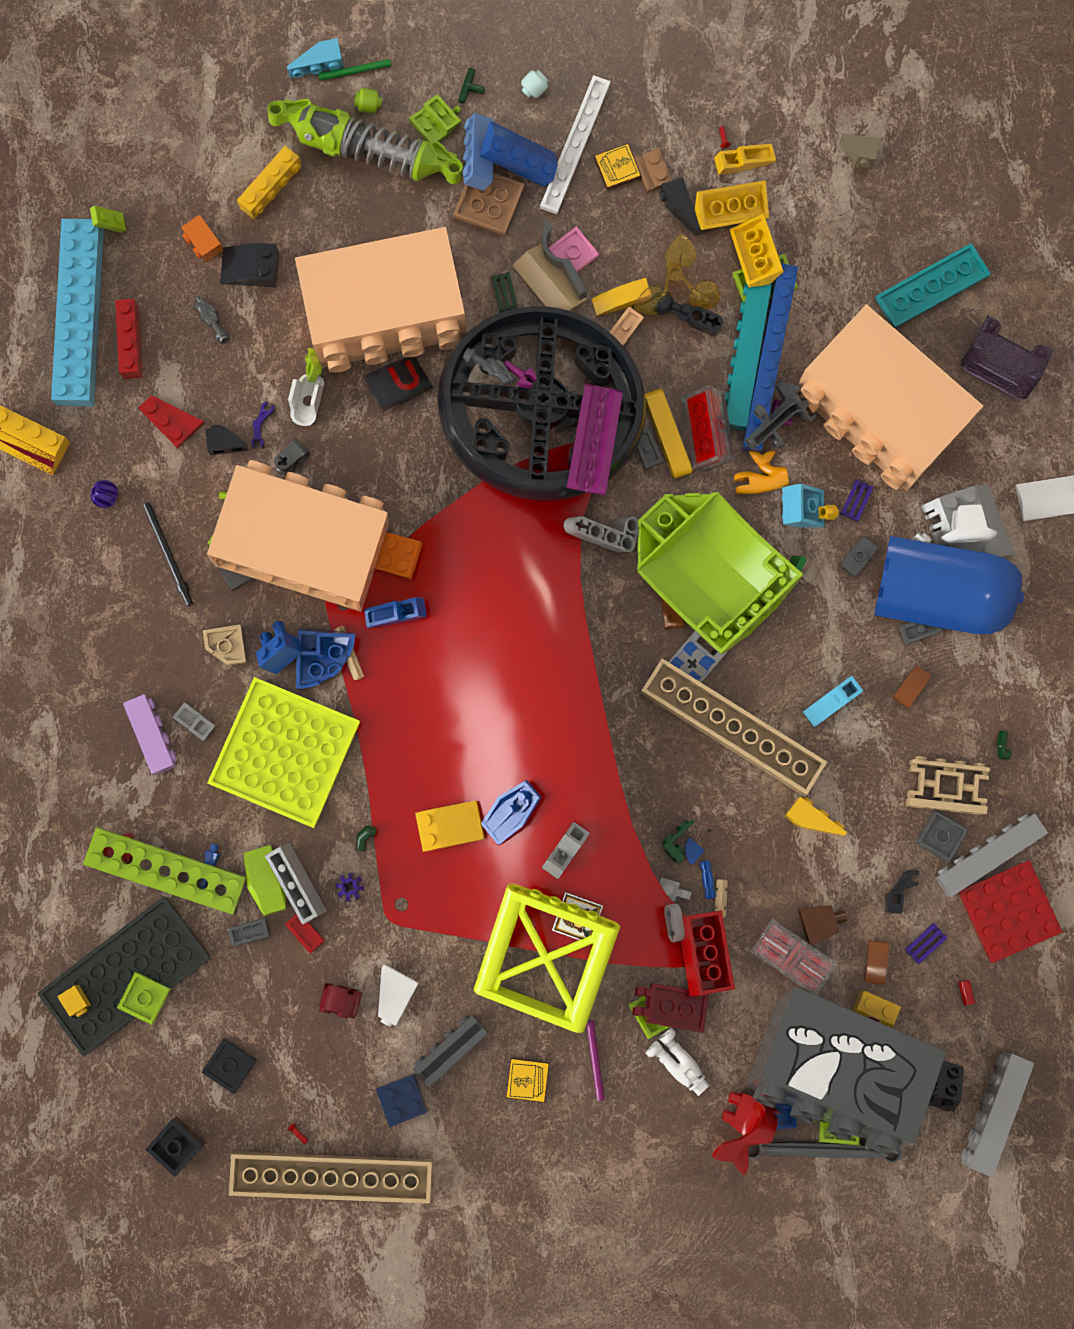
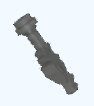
[192,296,230,344]
[463,348,516,385]

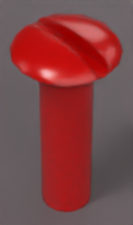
[719,126,731,149]
[287,1122,309,1145]

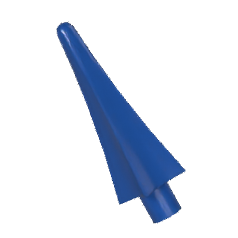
[201,843,221,888]

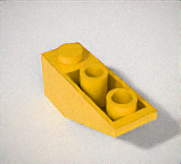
[784,796,847,836]

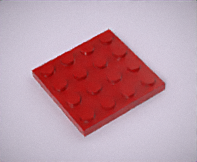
[958,860,1063,963]

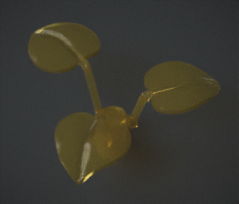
[634,233,720,315]

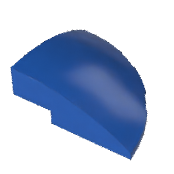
[296,628,355,689]

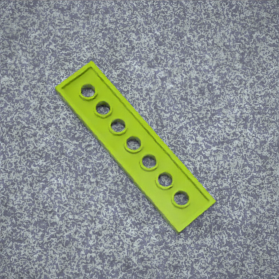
[83,827,246,915]

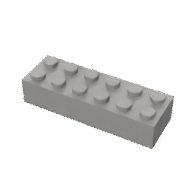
[961,1051,1034,1178]

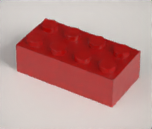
[681,910,735,996]

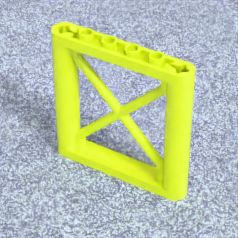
[474,884,620,1033]

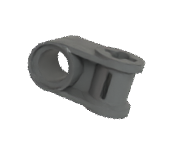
[274,439,310,475]

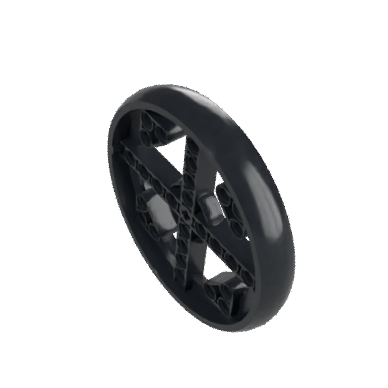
[437,306,646,501]

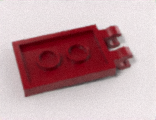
[632,983,709,1033]

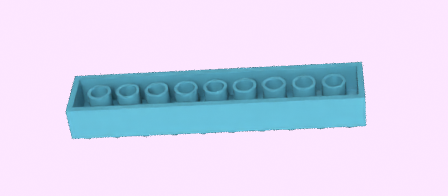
[51,219,104,407]

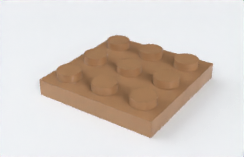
[453,173,525,236]

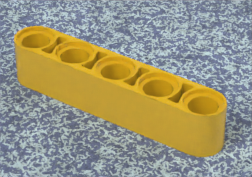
[645,388,692,479]

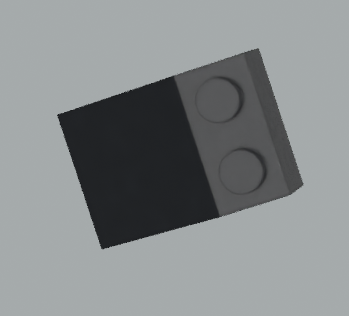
[220,243,279,288]

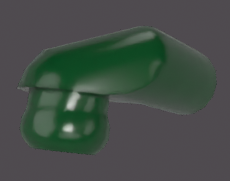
[997,730,1012,760]
[356,825,377,851]

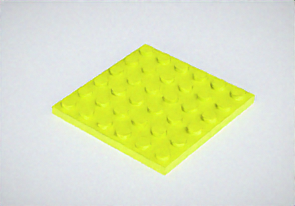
[208,677,360,829]

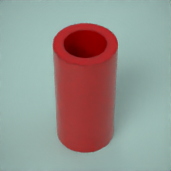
[958,980,975,1006]

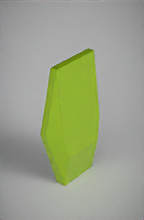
[243,845,286,916]

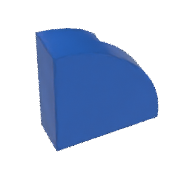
[685,838,705,865]

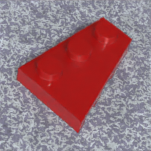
[138,395,205,449]

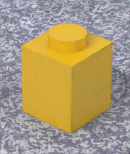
[57,985,91,1017]

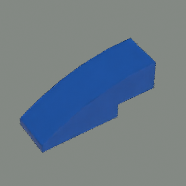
[364,597,427,628]

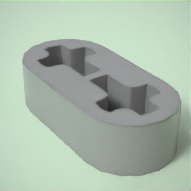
[664,904,685,942]

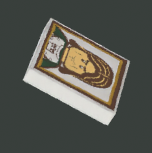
[552,892,603,940]

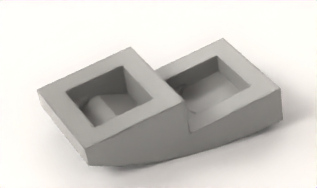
[172,702,215,741]

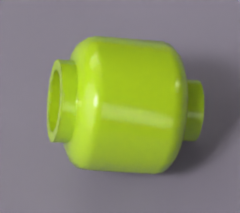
[354,88,382,114]

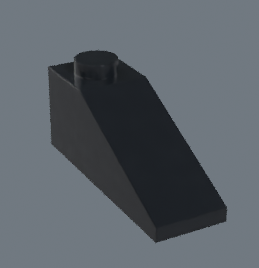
[659,178,700,236]

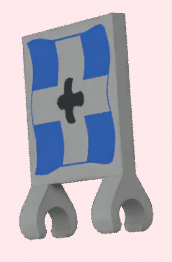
[669,631,727,682]

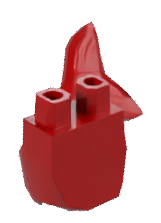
[712,1091,780,1175]

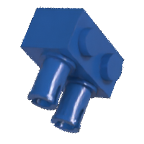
[256,621,302,674]

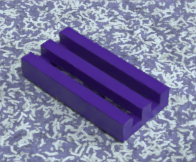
[841,479,874,522]
[905,923,947,964]

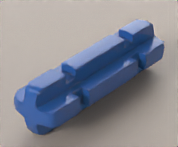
[700,860,716,899]

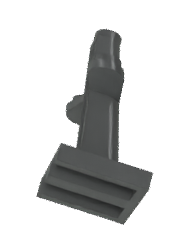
[745,381,816,450]

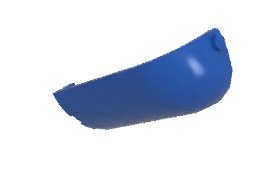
[874,536,1024,634]

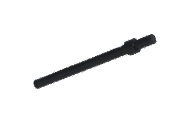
[143,502,194,607]

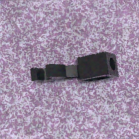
[885,870,919,914]

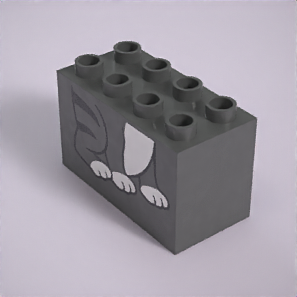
[746,986,946,1157]

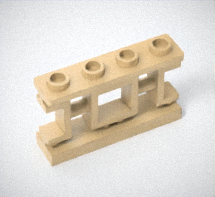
[905,756,990,815]

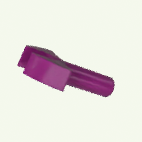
[504,360,537,388]

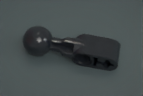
[650,291,723,336]

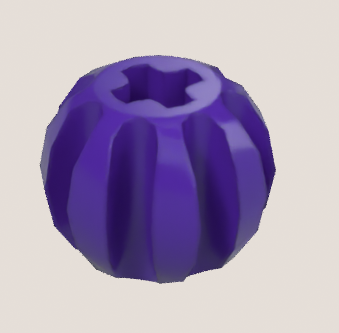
[91,480,118,508]
[335,872,365,902]

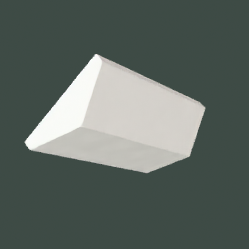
[1015,476,1074,522]

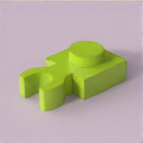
[305,348,322,383]

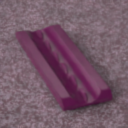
[567,383,623,495]

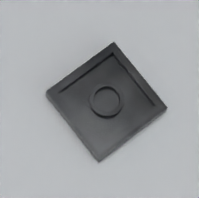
[201,1038,257,1094]

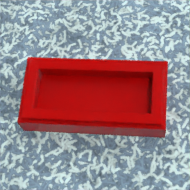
[284,914,325,954]

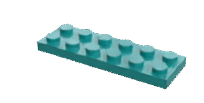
[875,243,991,328]

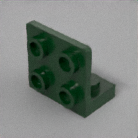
[661,819,694,865]

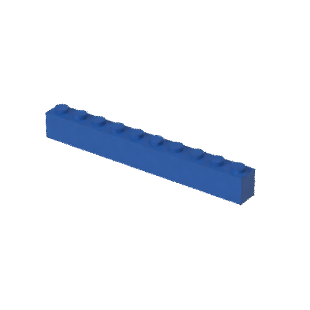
[741,263,798,453]

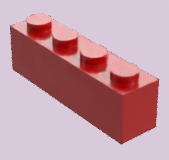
[115,299,143,379]

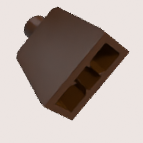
[798,905,847,945]

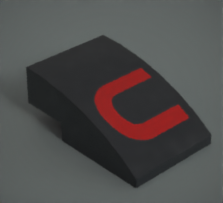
[364,357,433,412]

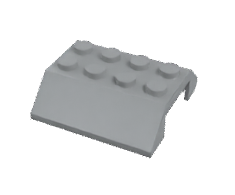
[921,484,1014,558]

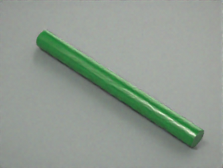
[318,59,391,81]

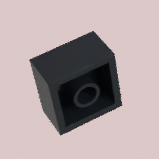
[145,1117,206,1177]

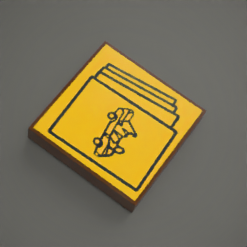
[594,143,641,191]
[506,1058,550,1103]

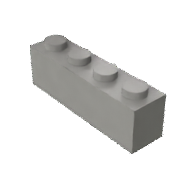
[265,843,327,925]

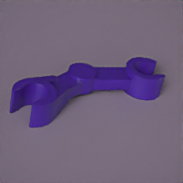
[251,401,275,449]

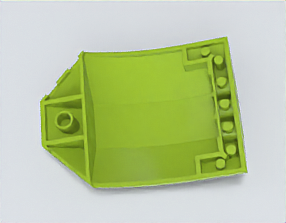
[637,492,803,655]

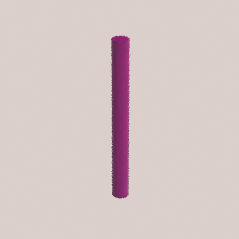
[586,1020,605,1101]

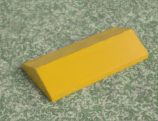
[695,180,769,230]
[729,214,784,287]

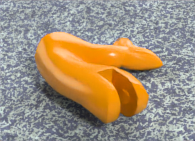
[734,451,789,494]

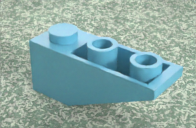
[287,38,343,78]
[803,676,863,727]

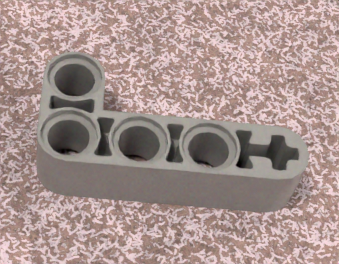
[564,516,639,553]

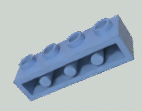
[463,113,494,191]

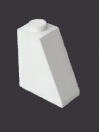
[378,964,419,1027]

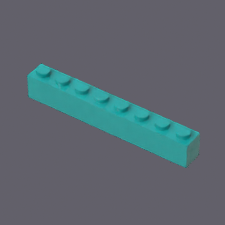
[721,283,772,431]

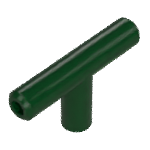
[458,68,485,104]

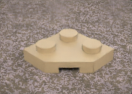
[203,624,247,666]

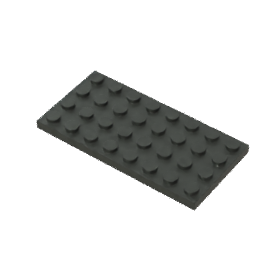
[37,896,211,1057]

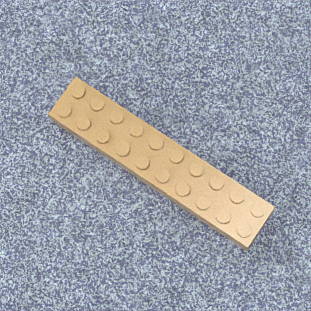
[640,658,827,796]
[229,1151,433,1203]

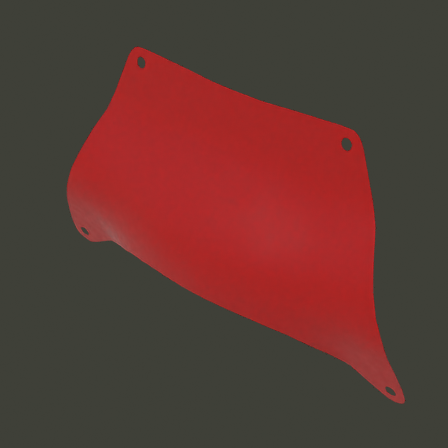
[325,443,685,968]

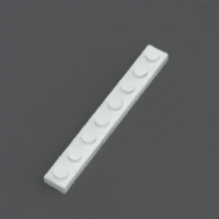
[540,75,611,215]

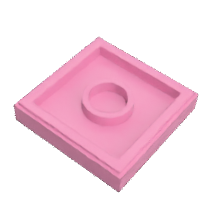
[548,226,599,273]

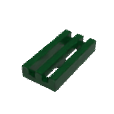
[491,272,518,313]

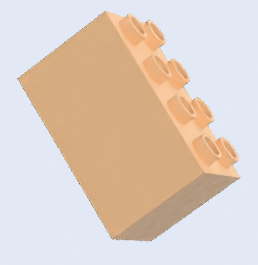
[295,227,467,373]
[797,304,983,491]
[207,460,389,612]

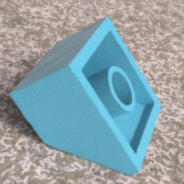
[782,484,824,528]

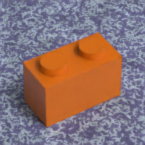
[181,215,223,263]

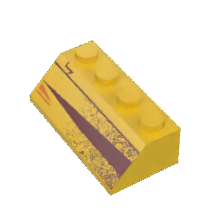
[0,405,71,475]

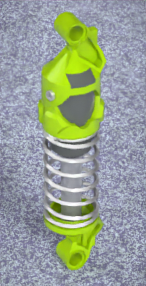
[267,99,463,184]

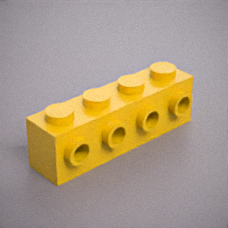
[237,146,302,219]

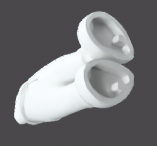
[645,1028,709,1096]

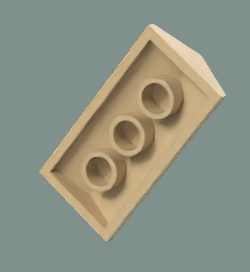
[512,244,587,312]

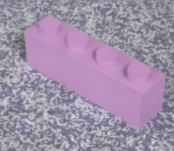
[123,694,177,776]

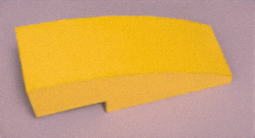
[714,144,776,175]
[591,278,651,317]

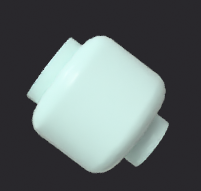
[521,70,548,98]

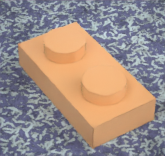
[610,307,644,346]

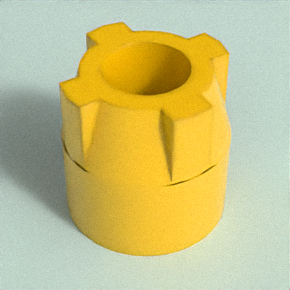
[818,505,839,520]

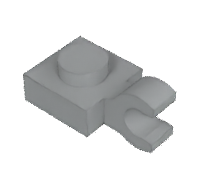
[660,878,692,902]

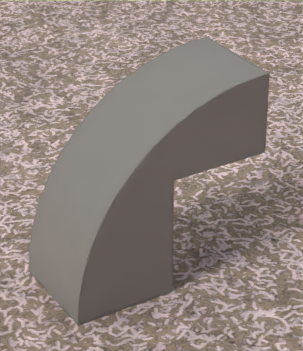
[542,822,590,879]

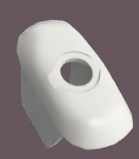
[288,374,324,426]
[941,505,998,543]

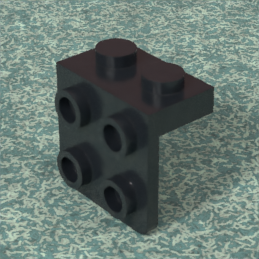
[928,1061,964,1112]

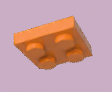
[375,532,423,579]

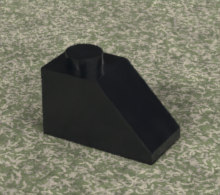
[205,425,248,455]

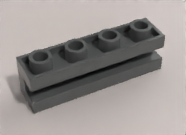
[413,1015,488,1088]

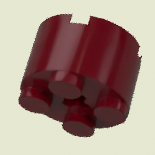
[319,983,363,1019]

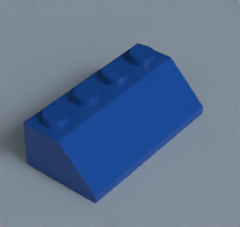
[480,121,558,186]

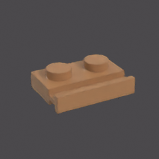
[634,148,672,192]

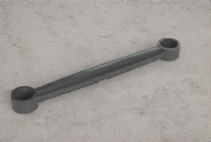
[749,1142,902,1163]

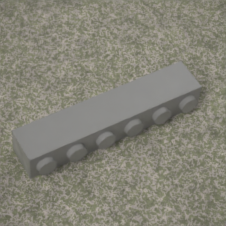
[934,813,1048,897]

